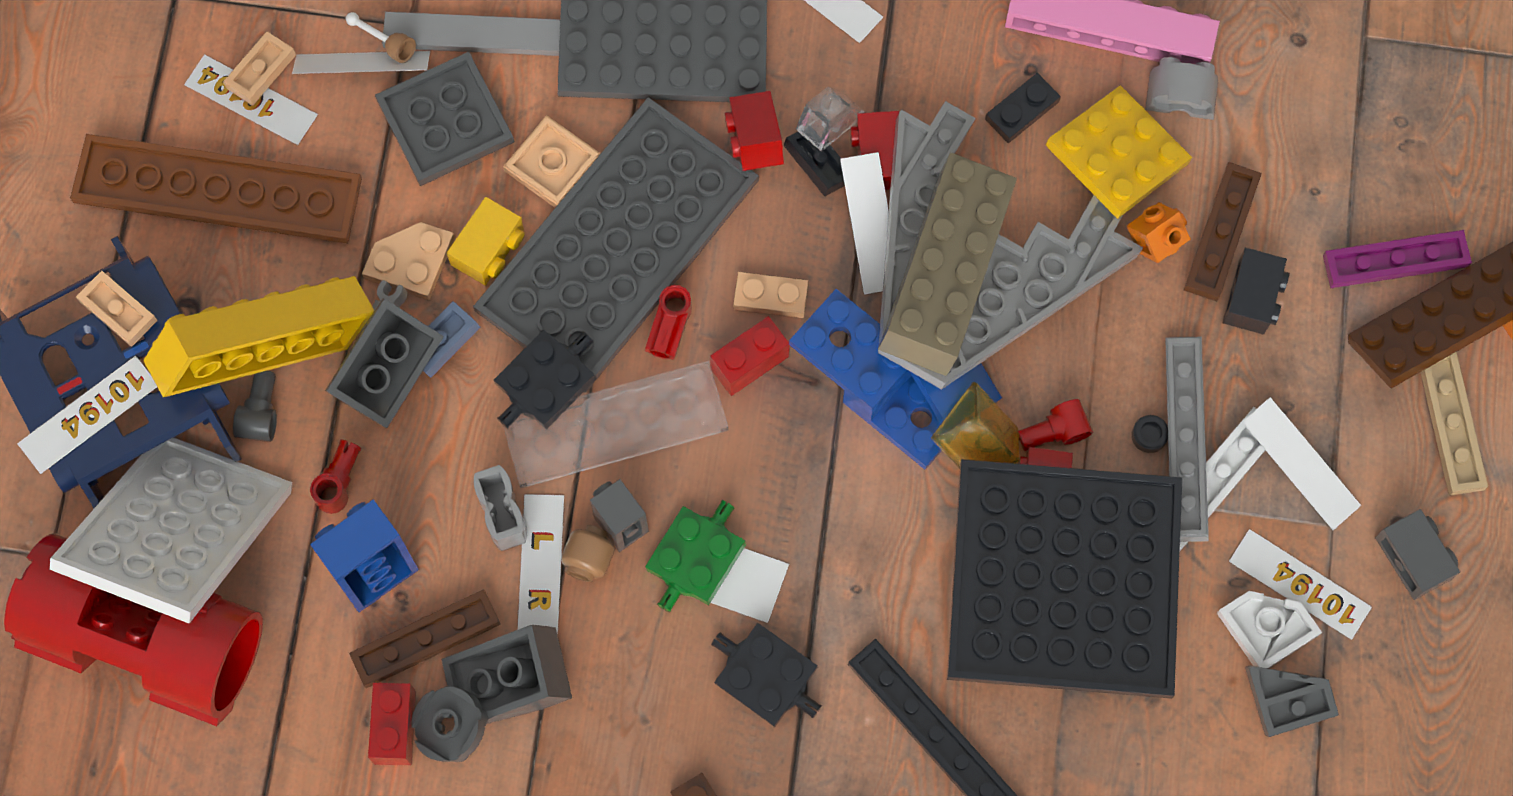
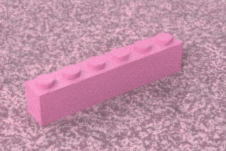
[1005,0,1220,64]

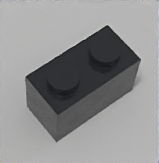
[1223,247,1290,335]

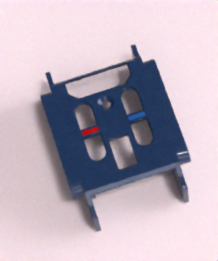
[0,236,242,509]

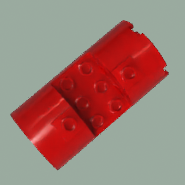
[4,534,263,727]

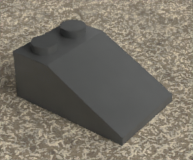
[441,625,572,724]

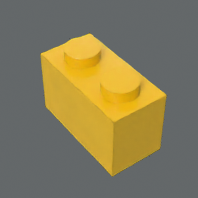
[447,197,525,286]

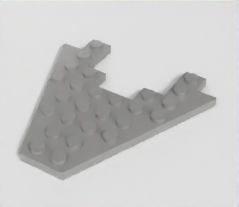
[878,101,1143,390]

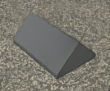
[325,298,444,428]

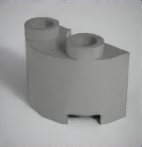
[1145,57,1218,120]

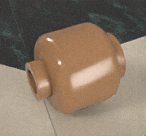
[561,525,615,582]

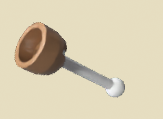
[346,12,416,63]

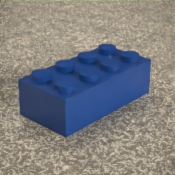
[310,499,419,613]

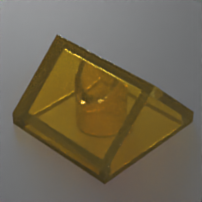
[931,382,1019,469]

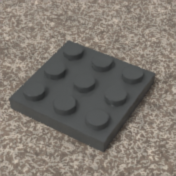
[375,52,515,186]

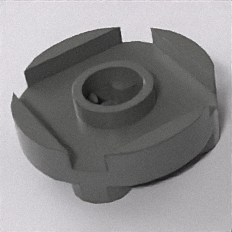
[412,686,488,762]

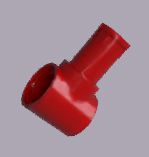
[1017,399,1093,451]
[310,439,362,514]

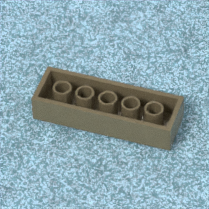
[878,152,1017,376]

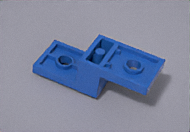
[789,289,969,470]

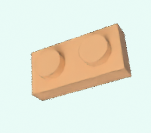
[223,32,296,106]
[76,271,158,347]
[734,272,808,318]

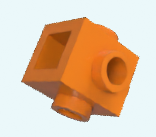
[1126,202,1191,263]

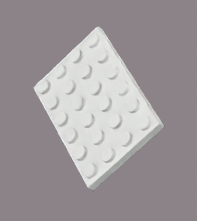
[50,437,292,623]

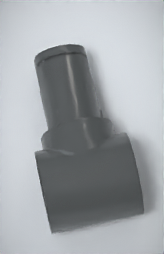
[233,370,277,442]

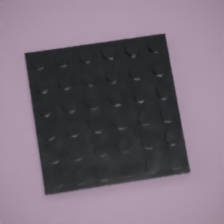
[947,459,1182,699]

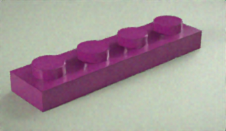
[1323,230,1472,288]

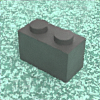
[590,479,649,552]
[1375,509,1460,600]

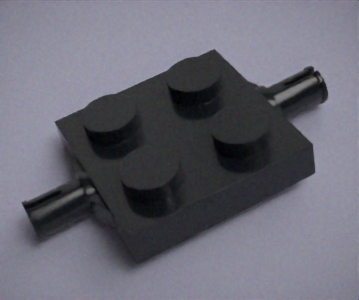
[494,330,597,430]
[711,623,822,727]

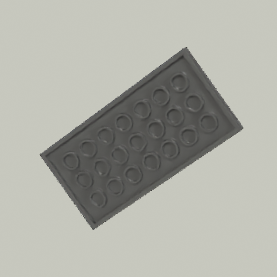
[473,97,759,393]

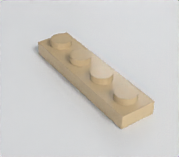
[1421,352,1488,495]

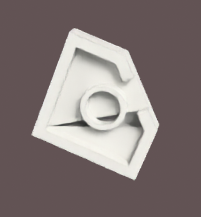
[1217,591,1322,668]

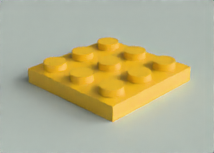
[1045,85,1192,219]

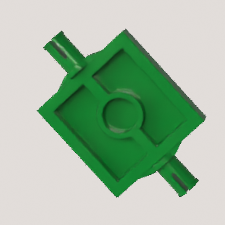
[645,500,746,613]

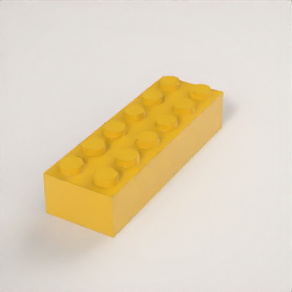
[143,276,374,398]

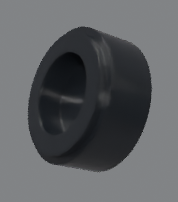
[1132,415,1168,453]

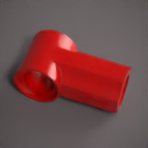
[645,285,692,360]

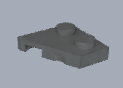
[1245,665,1339,737]

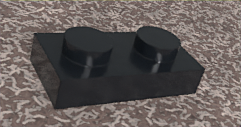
[985,72,1061,143]
[783,124,845,197]

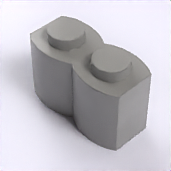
[474,465,527,551]

